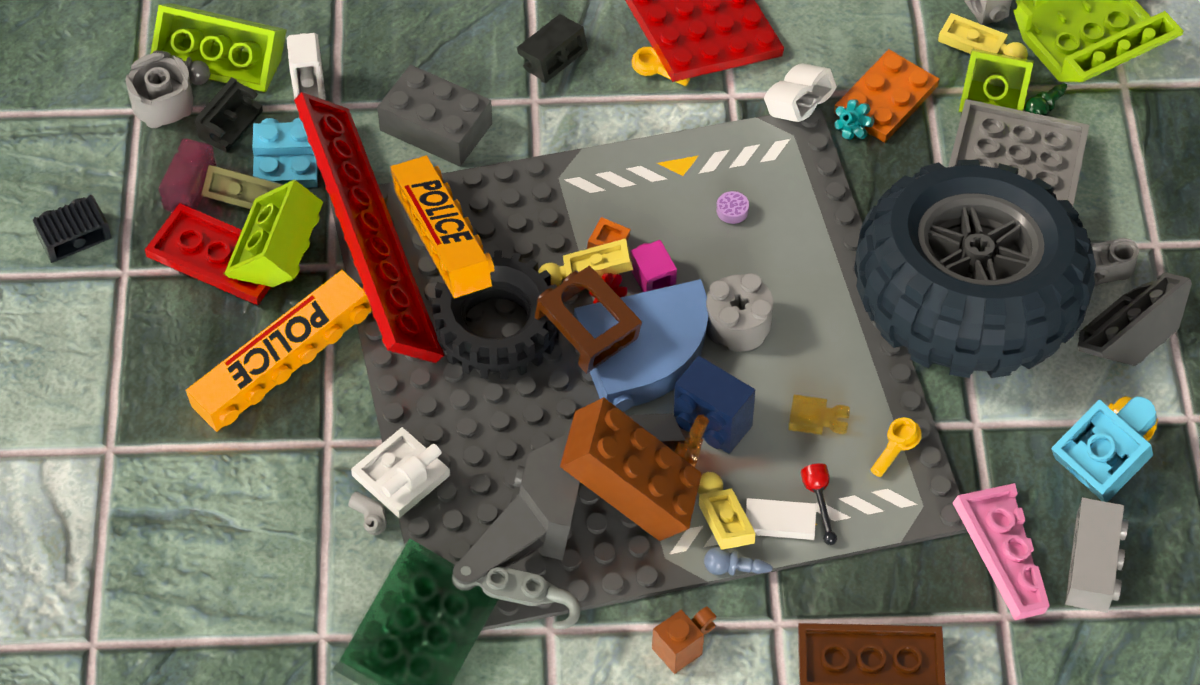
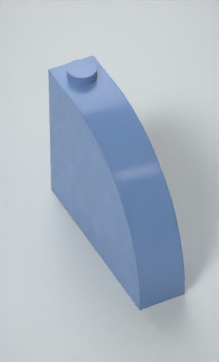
[574,279,708,411]

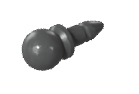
[153,50,210,85]

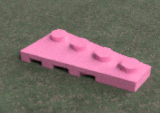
[953,483,1050,620]

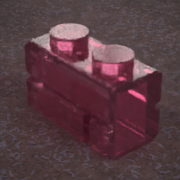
[159,138,216,212]

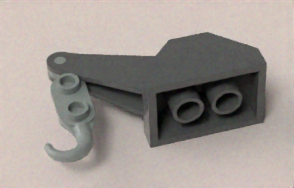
[452,432,581,629]

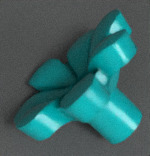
[835,99,874,140]

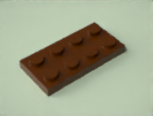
[798,623,946,685]

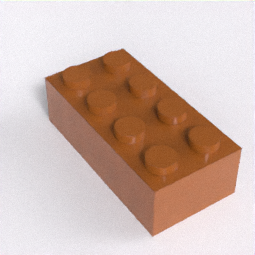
[560,397,702,541]

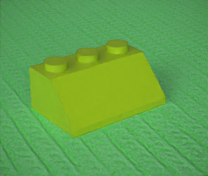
[224,179,323,287]

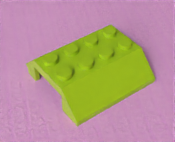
[1013,0,1184,82]

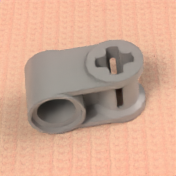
[1091,238,1139,286]

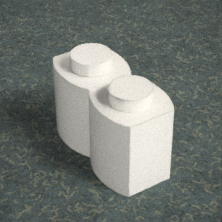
[764,63,837,122]

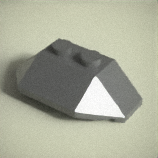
[1077,272,1192,366]

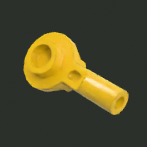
[632,47,690,87]
[870,417,922,477]

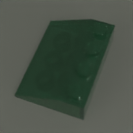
[333,538,499,685]

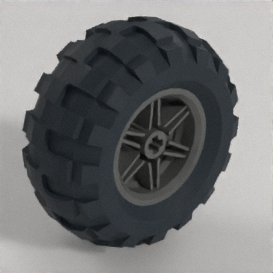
[854,160,1096,378]

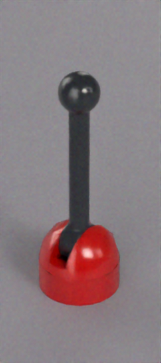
[800,463,837,545]

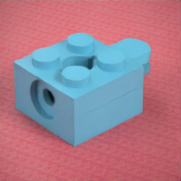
[1051,396,1157,502]

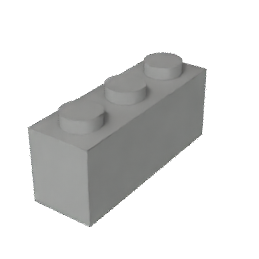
[1065,497,1128,613]

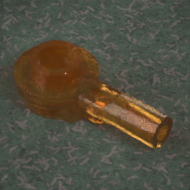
[675,415,709,467]

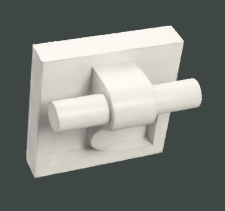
[351,427,450,518]

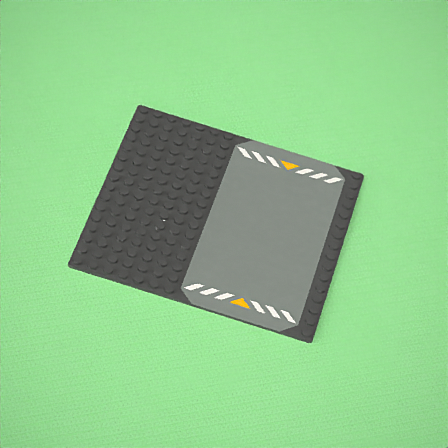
[330,107,968,641]

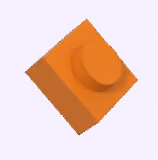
[587,217,631,249]

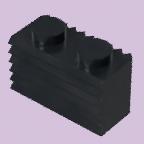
[33,195,112,263]

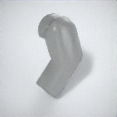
[348,492,387,535]

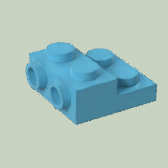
[252,117,318,188]

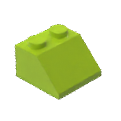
[958,49,1034,113]

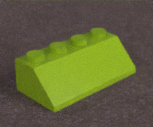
[150,3,287,92]

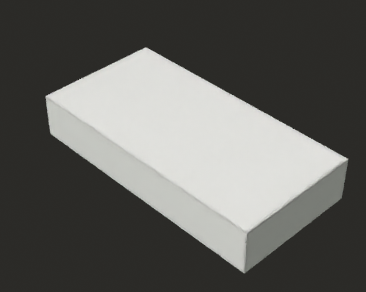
[746,498,817,540]

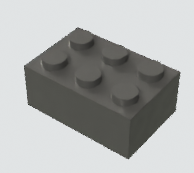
[377,64,492,167]

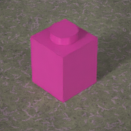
[630,240,677,292]

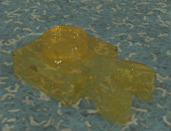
[788,394,850,435]

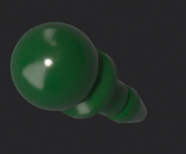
[1024,83,1067,116]

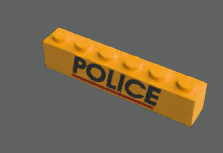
[390,155,494,298]
[186,270,372,432]

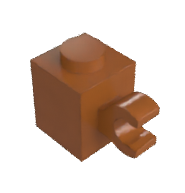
[652,606,717,674]

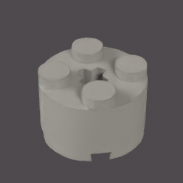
[125,53,194,128]
[706,273,773,352]

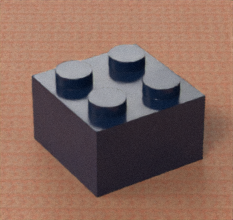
[674,356,756,454]

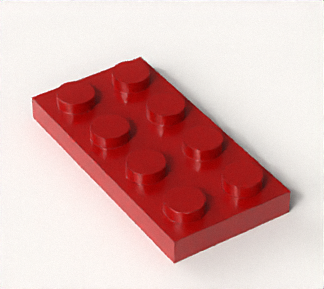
[145,203,271,305]

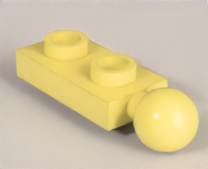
[938,13,1028,59]
[538,239,633,287]
[698,472,755,550]

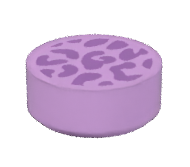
[716,191,749,224]

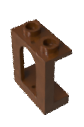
[534,265,642,374]

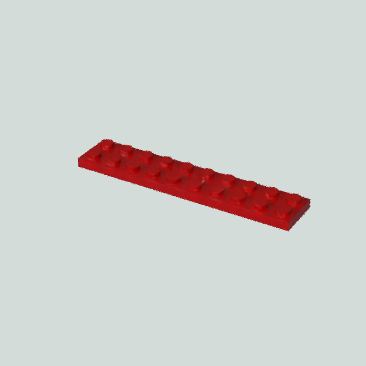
[294,92,444,363]

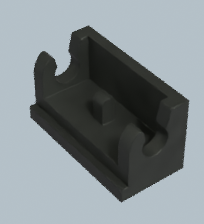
[517,14,588,83]
[195,77,263,153]

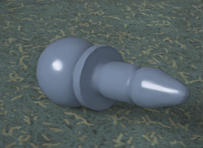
[704,547,773,576]

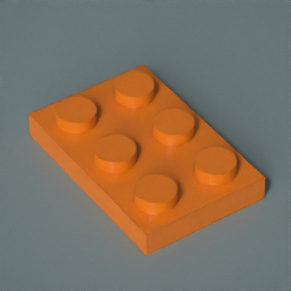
[834,49,939,143]

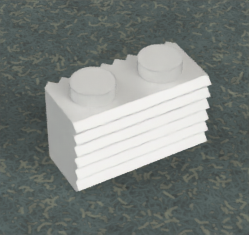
[287,33,326,100]

